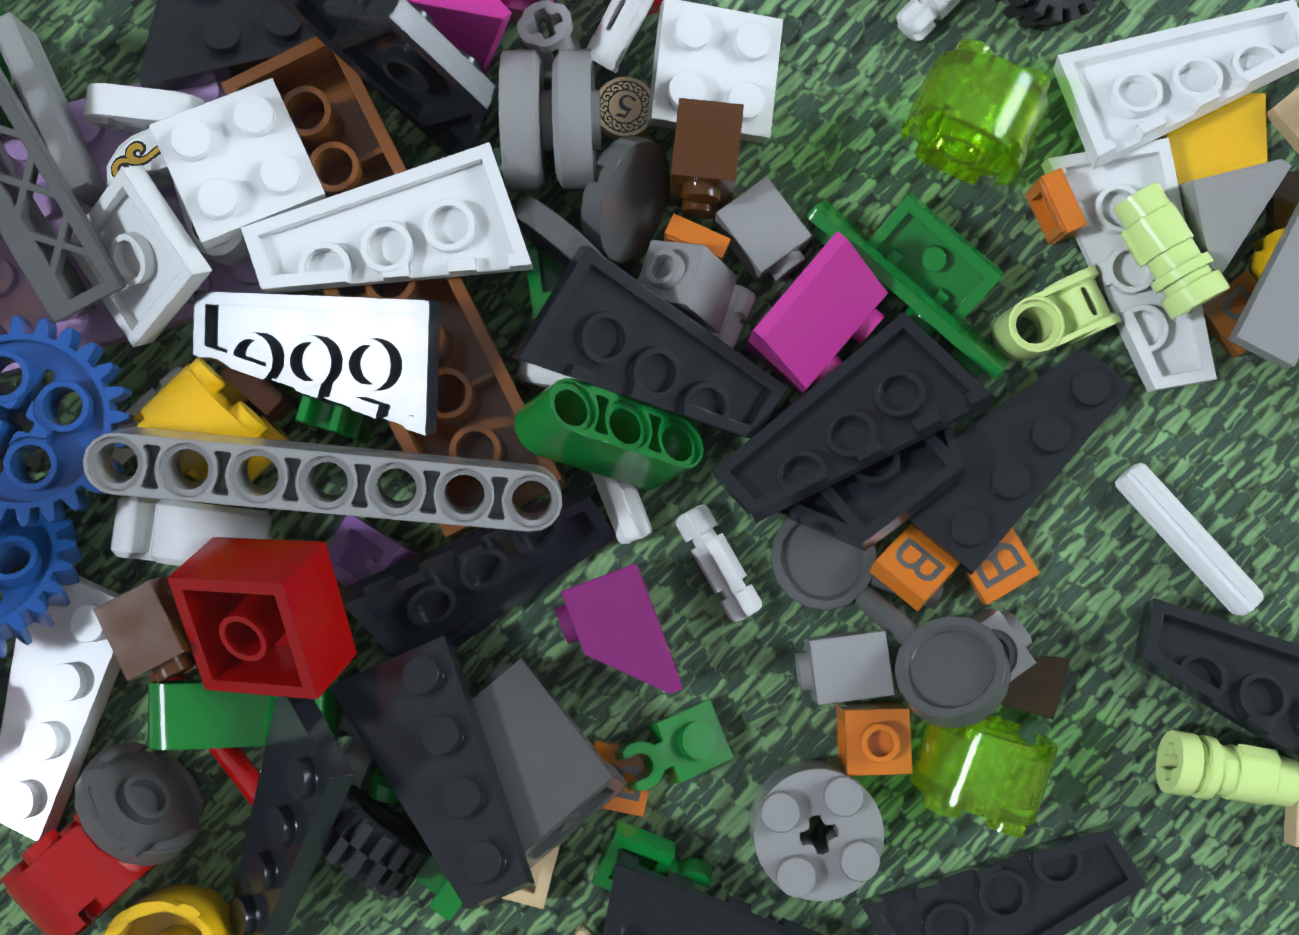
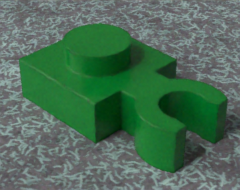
[295,395,375,444]
[614,699,733,791]
[592,820,712,891]

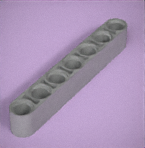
[83,427,562,532]

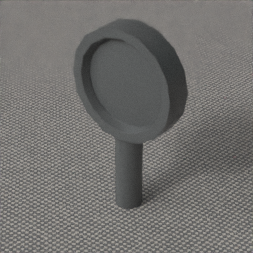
[513,195,602,269]
[770,519,943,610]
[855,587,1011,729]

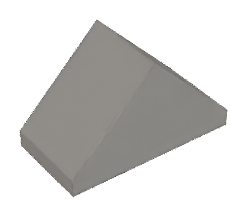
[1178,159,1292,273]

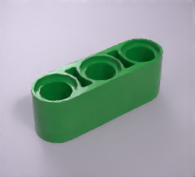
[514,378,704,490]
[147,676,339,750]

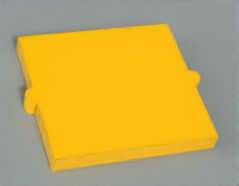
[1164,93,1267,185]

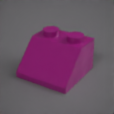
[555,563,683,694]

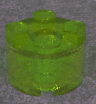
[901,39,1050,186]
[910,715,1059,838]

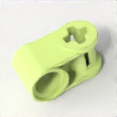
[992,265,1122,362]

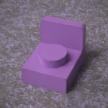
[327,515,422,586]

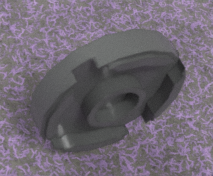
[580,135,670,263]
[75,742,204,867]

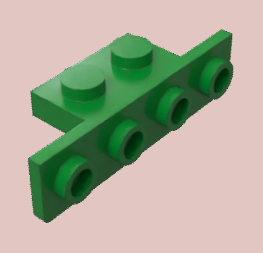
[806,193,1009,380]

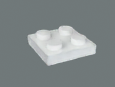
[647,0,783,143]
[149,78,326,250]
[70,165,212,347]

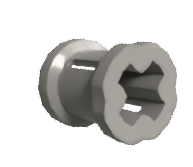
[517,0,581,83]

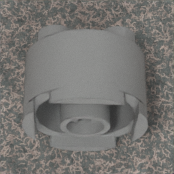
[749,759,884,901]

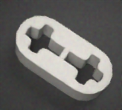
[83,83,207,133]

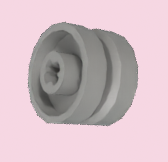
[498,49,601,192]

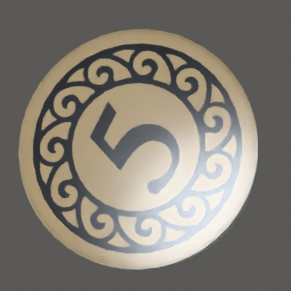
[599,77,652,140]

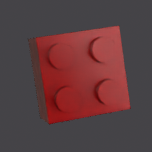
[167,537,357,700]

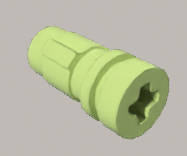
[1113,182,1230,320]
[1156,730,1299,808]

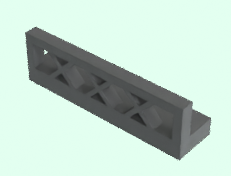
[0,68,127,323]

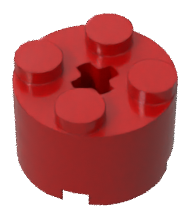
[0,813,159,935]

